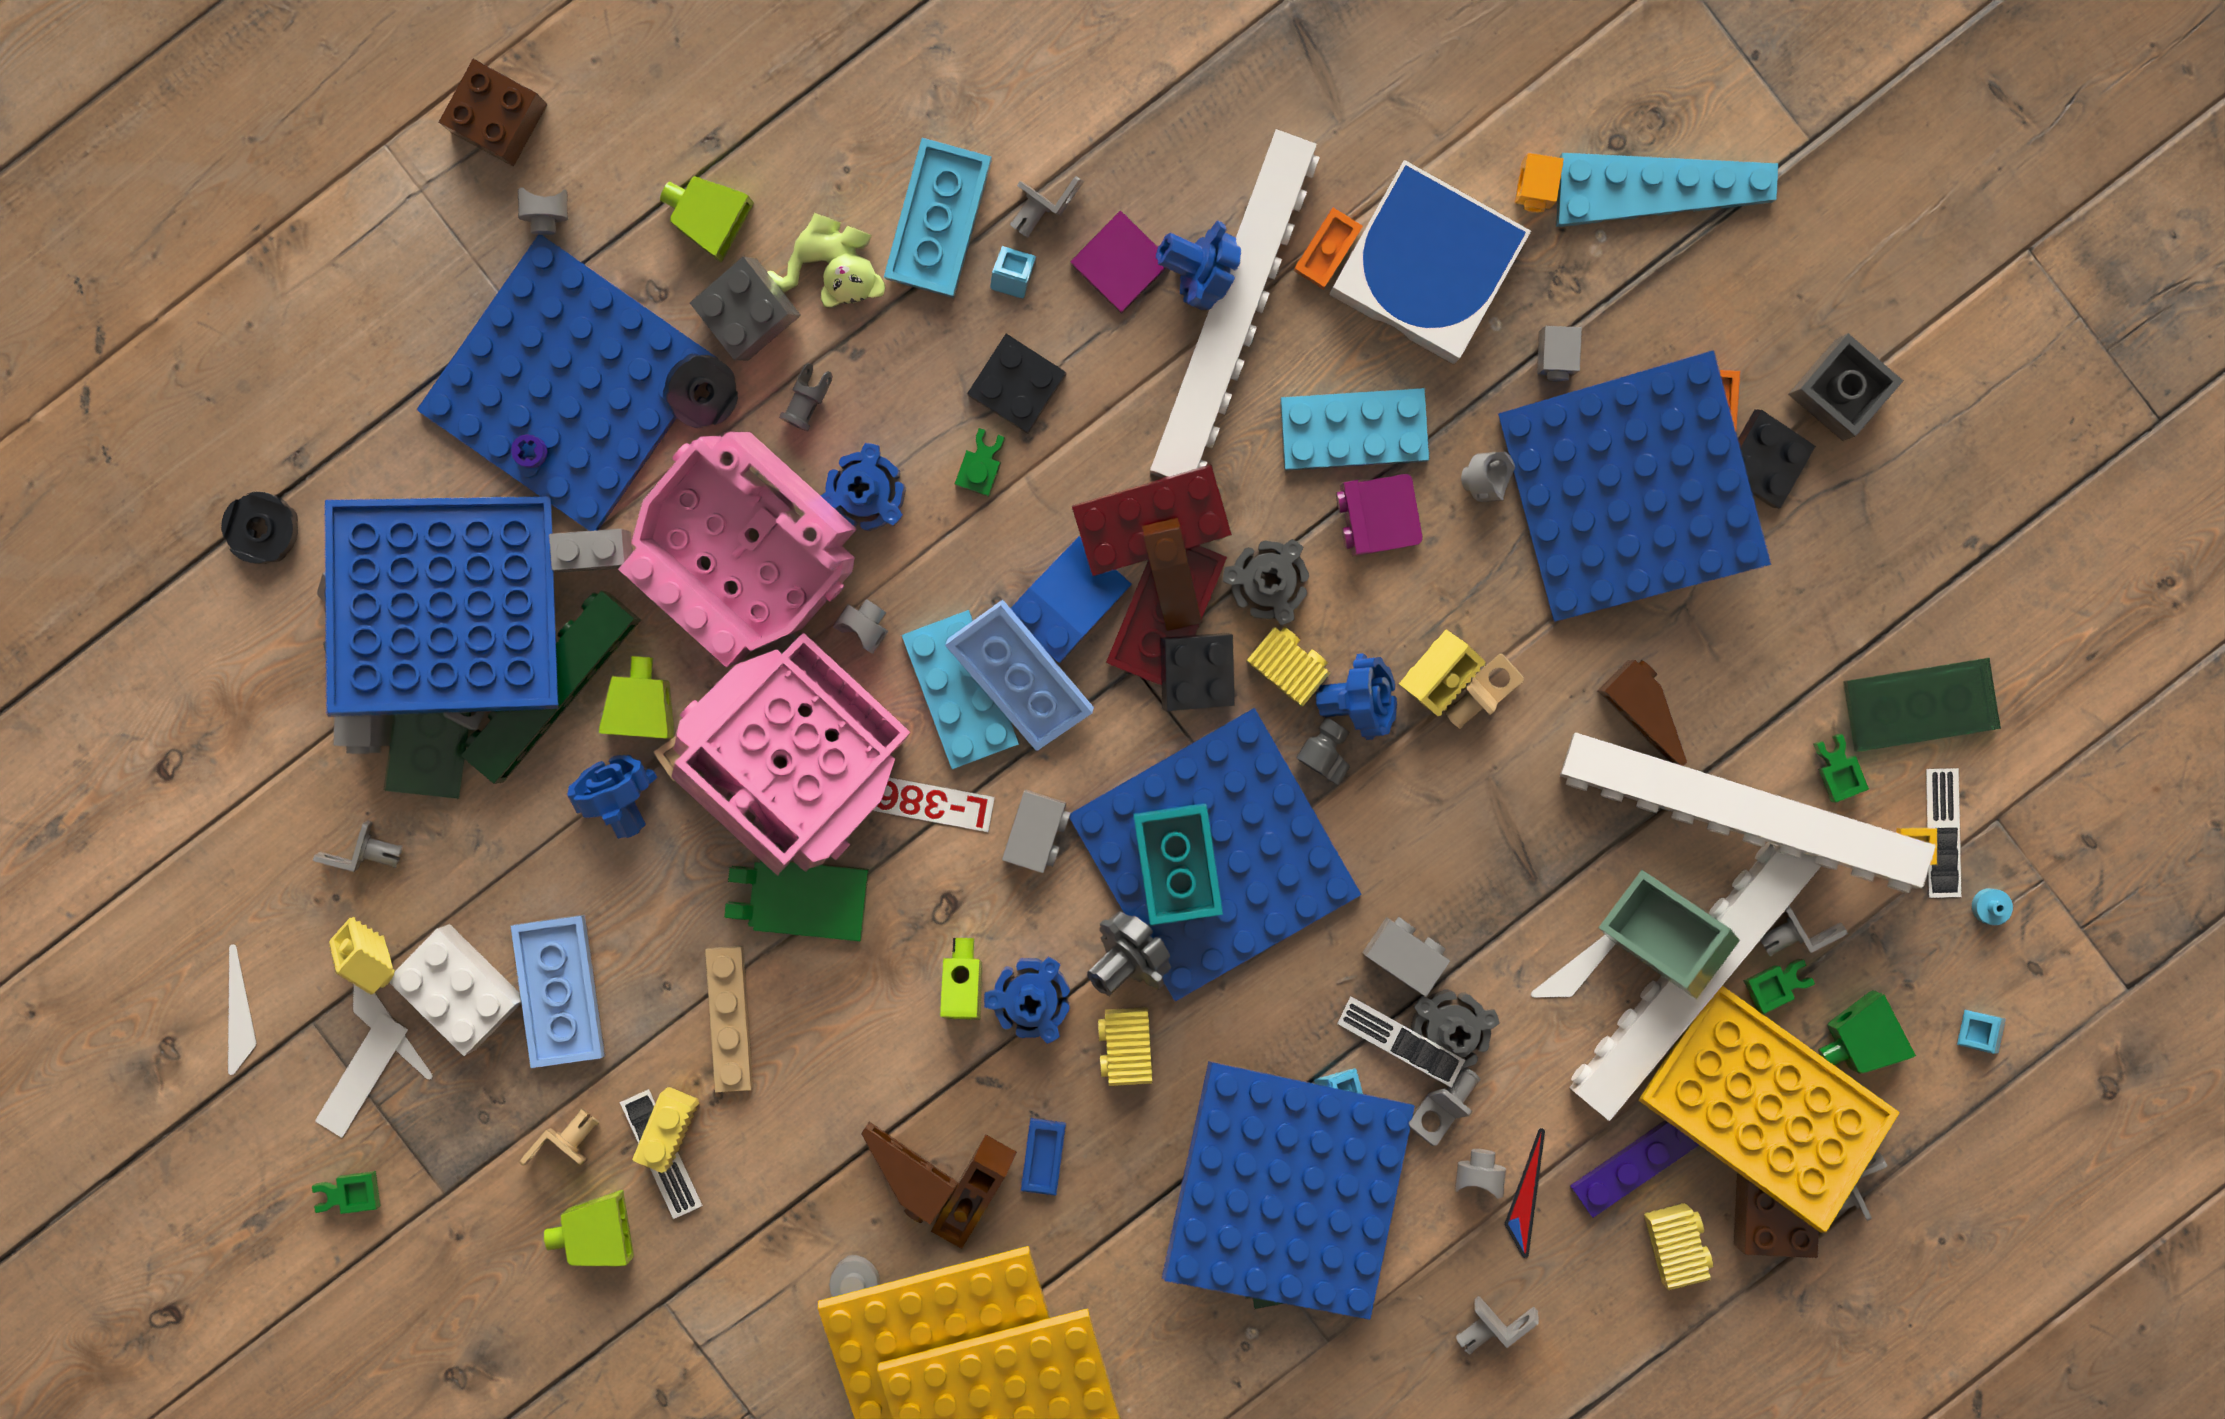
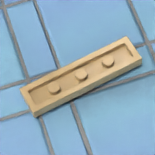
[705,946,753,1092]

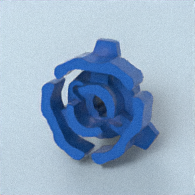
[1156,220,1241,310]
[821,443,906,531]
[1316,653,1397,740]
[567,755,657,839]
[984,956,1070,1044]

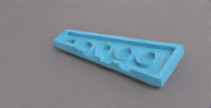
[1556,153,1778,227]

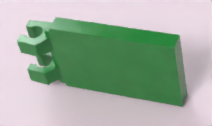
[724,860,869,941]

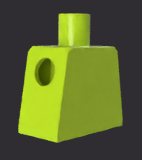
[660,176,754,262]
[599,656,675,739]
[940,938,982,1020]
[544,1190,634,1266]

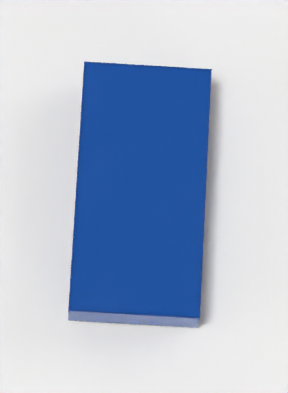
[1021,1118,1066,1196]

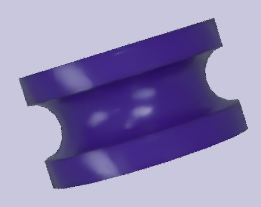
[511,434,548,468]

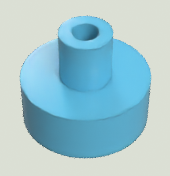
[1972,888,2013,925]

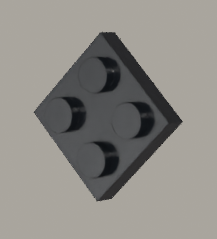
[967,333,1067,434]
[1738,409,1816,509]
[1160,633,1235,711]

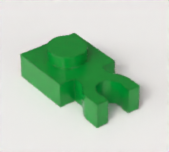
[955,428,1005,497]
[1813,734,1869,803]
[1743,959,1815,1014]
[312,1171,381,1214]

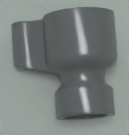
[1296,717,1350,786]

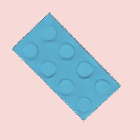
[884,138,992,298]
[1280,388,1429,471]
[902,610,1020,769]

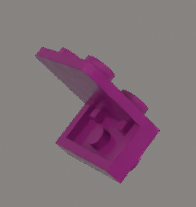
[1336,474,1423,557]

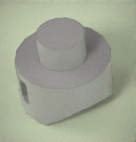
[518,187,568,235]
[1461,452,1515,502]
[833,599,888,654]
[1455,1149,1506,1199]
[829,1255,880,1297]

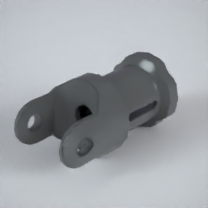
[779,363,833,431]

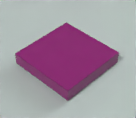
[1070,210,1166,314]

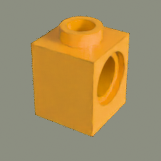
[1515,153,1564,212]

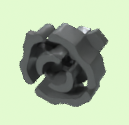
[1223,539,1309,625]
[1087,911,1171,996]
[1410,989,1500,1069]

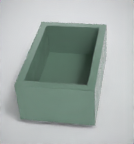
[1598,870,1740,999]

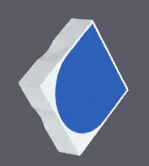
[1329,160,1531,364]

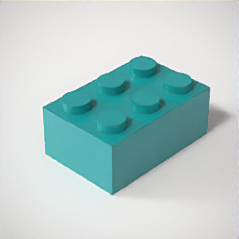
[1134,803,1223,925]

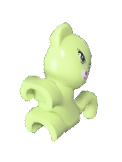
[767,213,885,308]

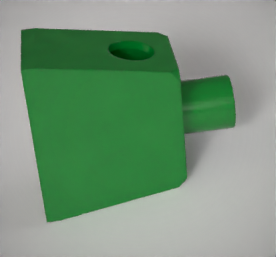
[1818,990,1916,1074]

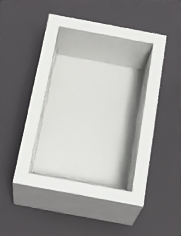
[389,924,521,1056]

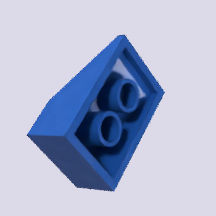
[1010,536,1132,663]

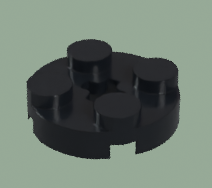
[663,354,738,428]
[221,491,298,564]

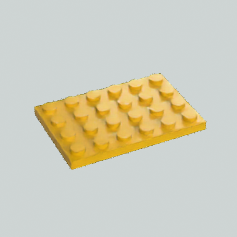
[1638,985,1900,1233]
[818,1246,1050,1419]
[877,1308,1120,1419]

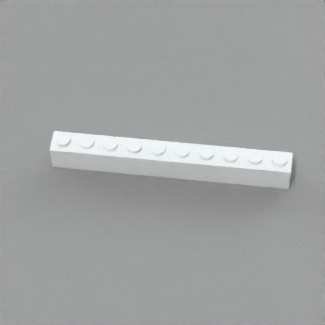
[1150,129,1320,478]
[1560,732,1936,893]
[1569,842,1821,1121]

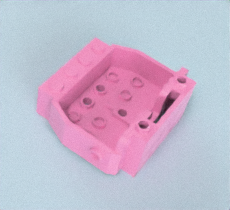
[618,432,857,667]
[671,633,910,876]

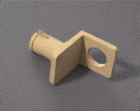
[1446,654,1524,729]
[519,1108,599,1166]

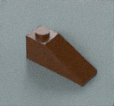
[1142,518,1202,631]
[1598,660,1687,766]
[861,1121,957,1225]
[931,1135,1017,1249]

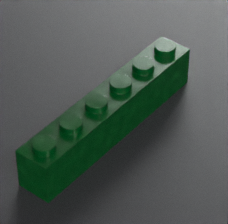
[461,591,641,784]

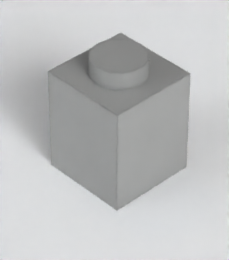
[1537,326,1582,381]

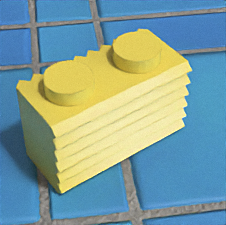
[1246,627,1330,706]
[1399,629,1485,716]
[329,917,394,995]
[1098,1007,1152,1086]
[632,1087,699,1173]
[1644,1203,1713,1290]

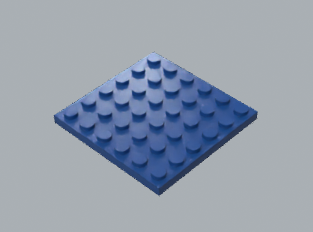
[417,235,718,531]
[1498,350,1771,622]
[325,496,558,717]
[1069,708,1362,1001]
[1162,1061,1415,1320]

